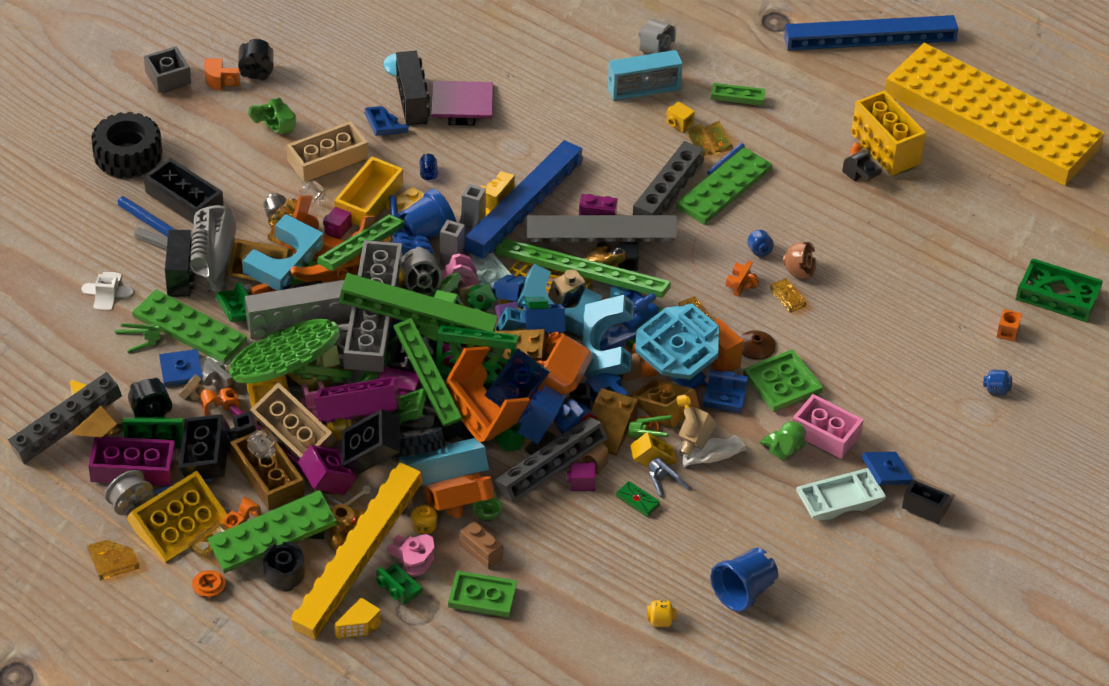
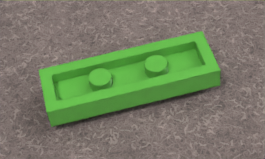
[711,83,766,106]
[293,365,352,383]

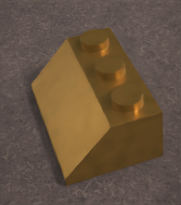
[228,238,293,281]
[71,404,123,437]

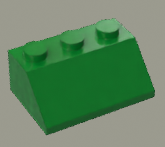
[122,417,185,449]

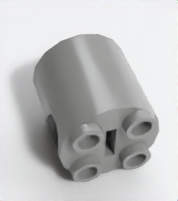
[400,247,442,296]

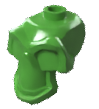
[248,97,296,135]
[759,421,807,461]

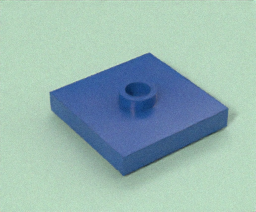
[159,349,203,387]
[862,451,913,485]

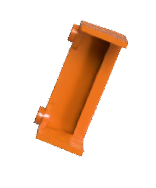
[287,195,376,260]
[510,332,593,403]
[445,346,530,442]

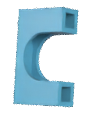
[243,214,324,291]
[517,264,602,338]
[582,295,634,379]

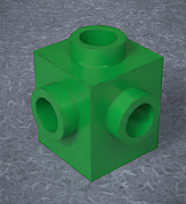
[467,282,497,311]

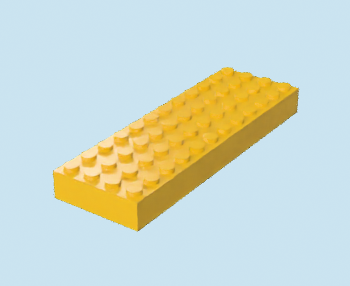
[885,43,1105,186]

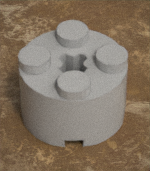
[639,18,676,54]

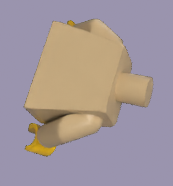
[677,395,717,456]

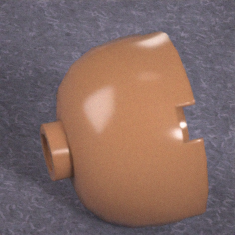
[783,242,816,279]

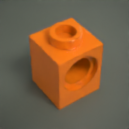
[996,309,1022,342]

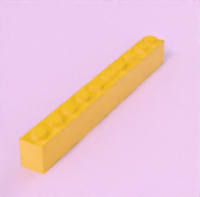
[291,462,423,640]

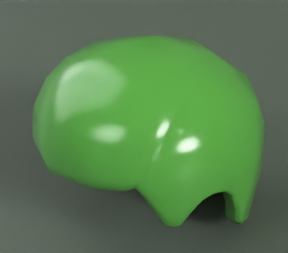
[472,492,502,521]

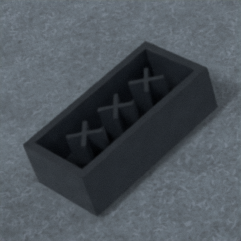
[396,50,430,126]
[144,158,224,224]

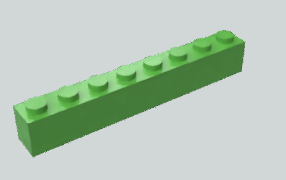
[339,273,497,332]

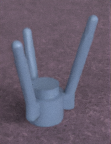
[649,457,690,497]

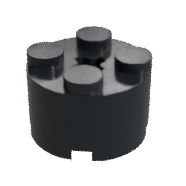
[238,39,274,80]
[128,378,172,418]
[263,542,305,592]

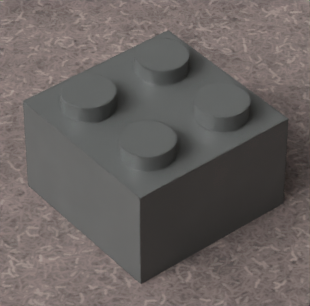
[144,46,191,93]

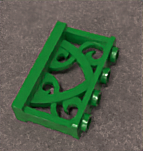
[1015,258,1103,323]
[436,325,518,387]

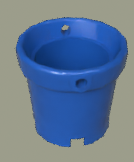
[397,188,456,240]
[710,548,779,612]

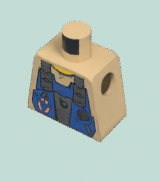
[548,270,586,308]

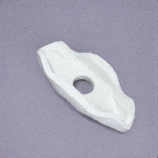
[683,435,747,468]

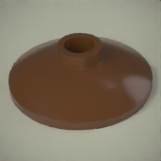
[740,330,776,360]

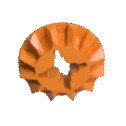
[192,570,226,599]

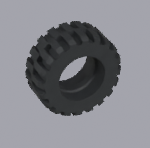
[91,112,162,178]

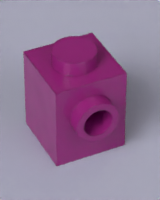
[323,207,352,239]
[567,463,596,491]

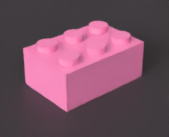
[792,394,864,459]

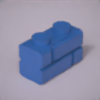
[493,274,526,301]

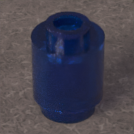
[419,154,438,180]

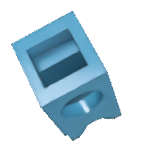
[496,307,526,331]

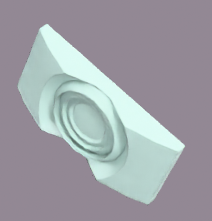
[796,468,886,520]

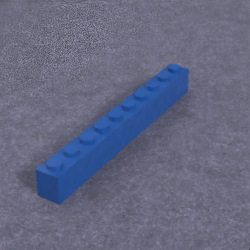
[784,15,958,51]
[464,140,583,259]

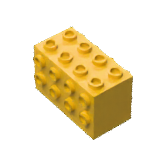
[851,90,926,176]

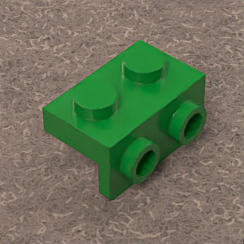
[215,282,249,322]
[376,563,422,605]

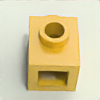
[666,101,695,133]

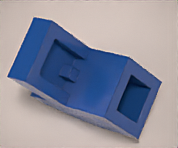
[585,373,628,403]

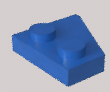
[364,106,409,136]
[600,325,637,351]

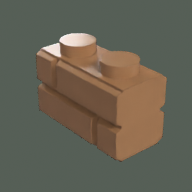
[460,521,503,569]

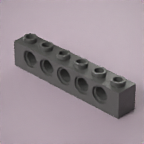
[633,141,704,215]
[8,372,122,464]
[495,417,608,503]

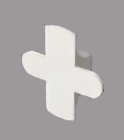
[81,272,133,310]

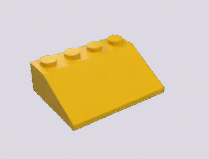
[126,471,227,563]

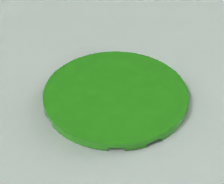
[229,319,340,383]

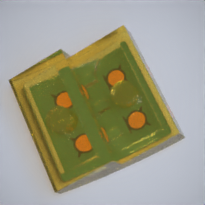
[685,121,733,156]

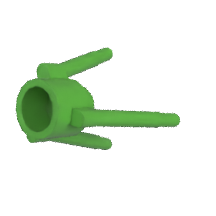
[114,323,160,353]
[629,415,672,440]

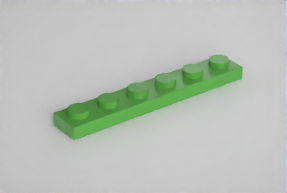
[318,214,404,271]
[394,318,462,428]

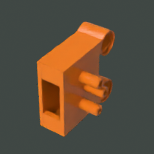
[422,472,495,519]

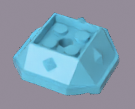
[635,303,719,380]

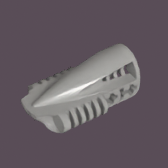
[190,205,237,293]

